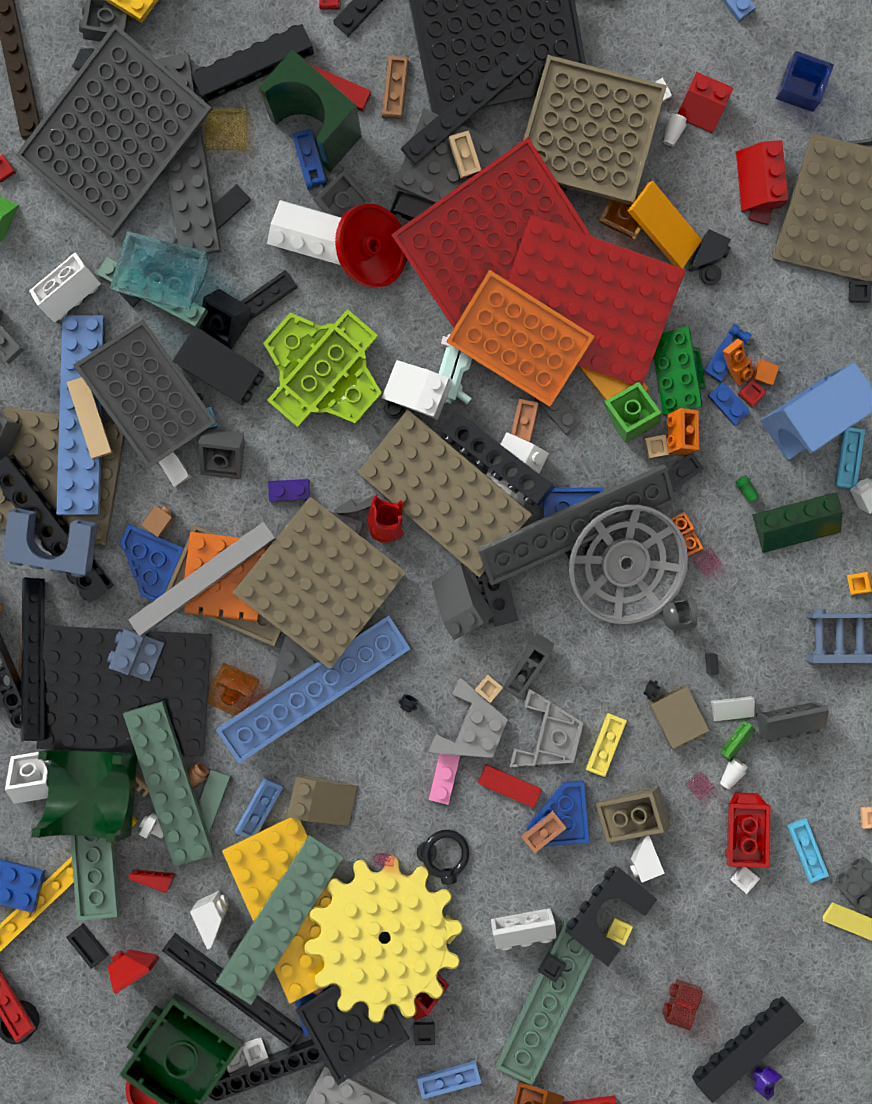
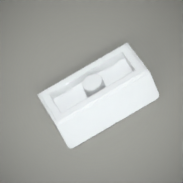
[159,451,192,487]
[711,696,755,721]

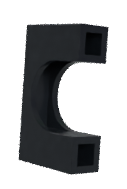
[565,866,657,967]

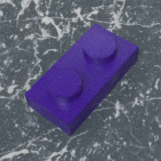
[268,479,310,502]

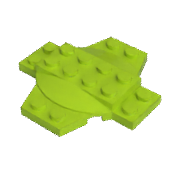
[264,309,382,428]

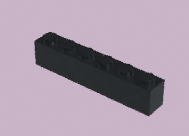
[192,24,314,103]
[692,996,804,1104]

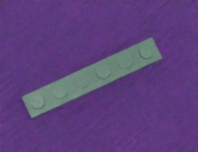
[97,257,208,328]

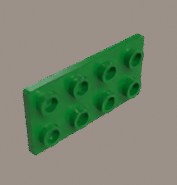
[654,327,706,415]

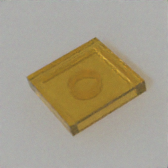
[205,108,247,150]

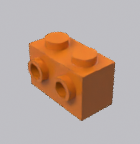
[666,408,699,456]

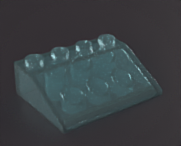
[110,231,211,311]

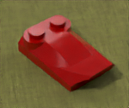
[725,792,771,868]

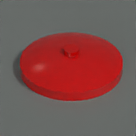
[335,203,407,288]

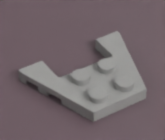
[428,678,507,758]
[510,689,583,767]

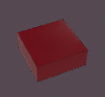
[748,208,773,225]

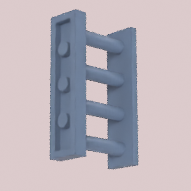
[807,609,872,663]

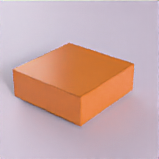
[752,360,779,386]

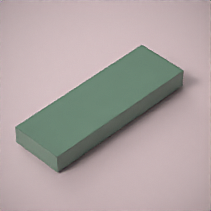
[198,769,231,834]

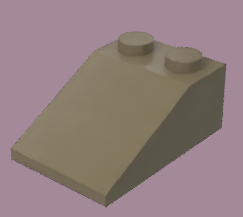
[287,773,357,826]
[596,786,671,843]

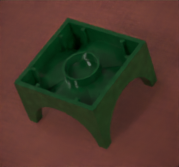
[31,749,137,843]

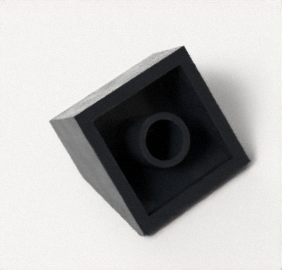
[199,289,251,349]

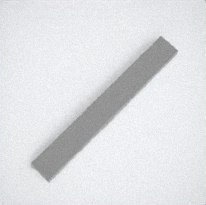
[128,522,276,637]

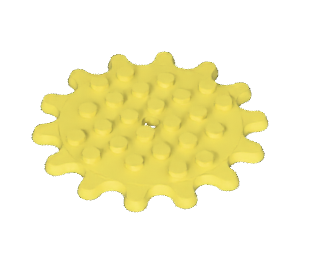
[304,856,463,1023]

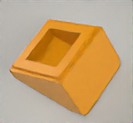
[847,571,872,595]

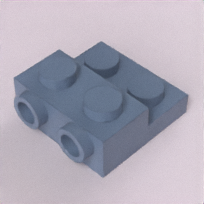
[107,628,165,681]

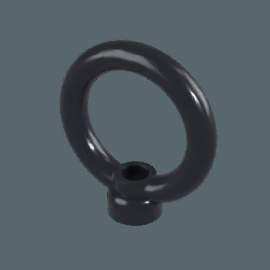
[422,830,470,885]

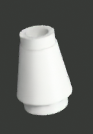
[663,113,687,147]
[720,758,748,790]

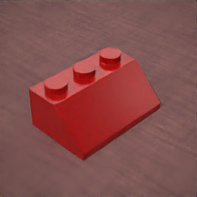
[736,140,788,212]

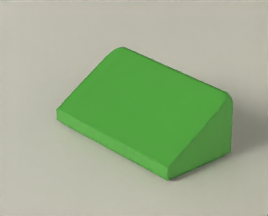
[720,721,756,761]

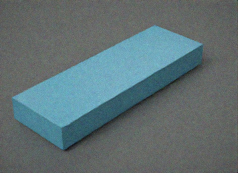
[835,427,865,489]
[787,818,829,884]

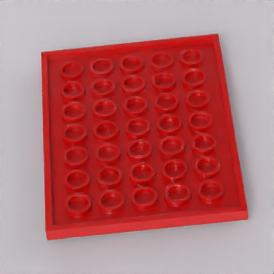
[392,137,591,328]
[507,215,686,386]

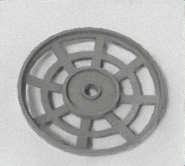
[569,505,688,624]

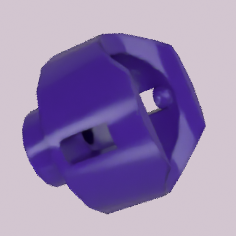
[751,1066,782,1100]

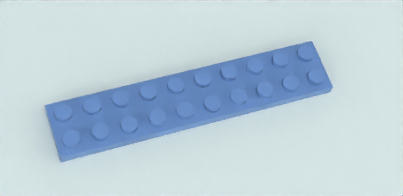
[56,315,105,516]
[216,615,410,763]

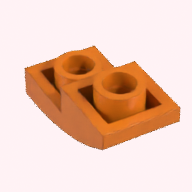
[723,339,754,386]
[671,512,704,557]

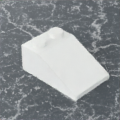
[382,360,453,420]

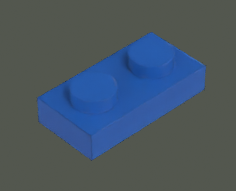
[708,382,751,426]

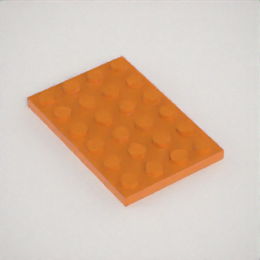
[446,270,595,407]

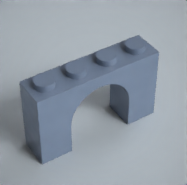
[3,508,98,577]

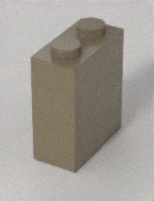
[648,685,709,749]

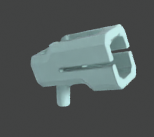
[439,346,473,405]

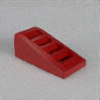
[128,870,176,893]

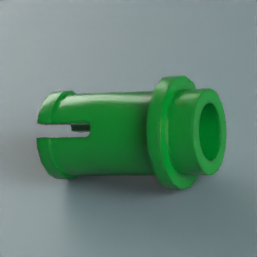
[736,475,759,502]

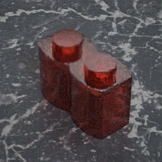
[662,979,703,1031]

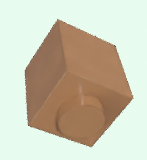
[141,505,176,538]

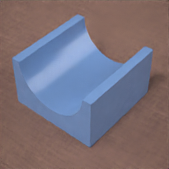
[760,362,872,460]

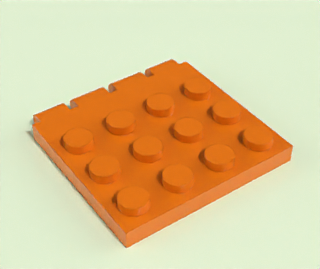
[184,532,272,622]

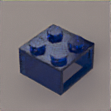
[775,51,834,112]

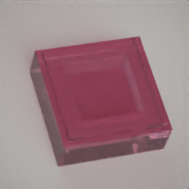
[693,548,722,576]
[686,771,715,800]
[373,852,395,867]

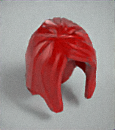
[368,495,404,544]

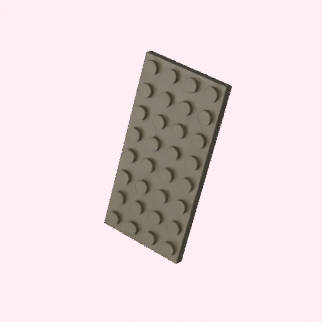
[358,409,533,577]

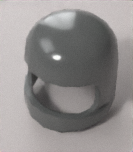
[663,598,698,631]

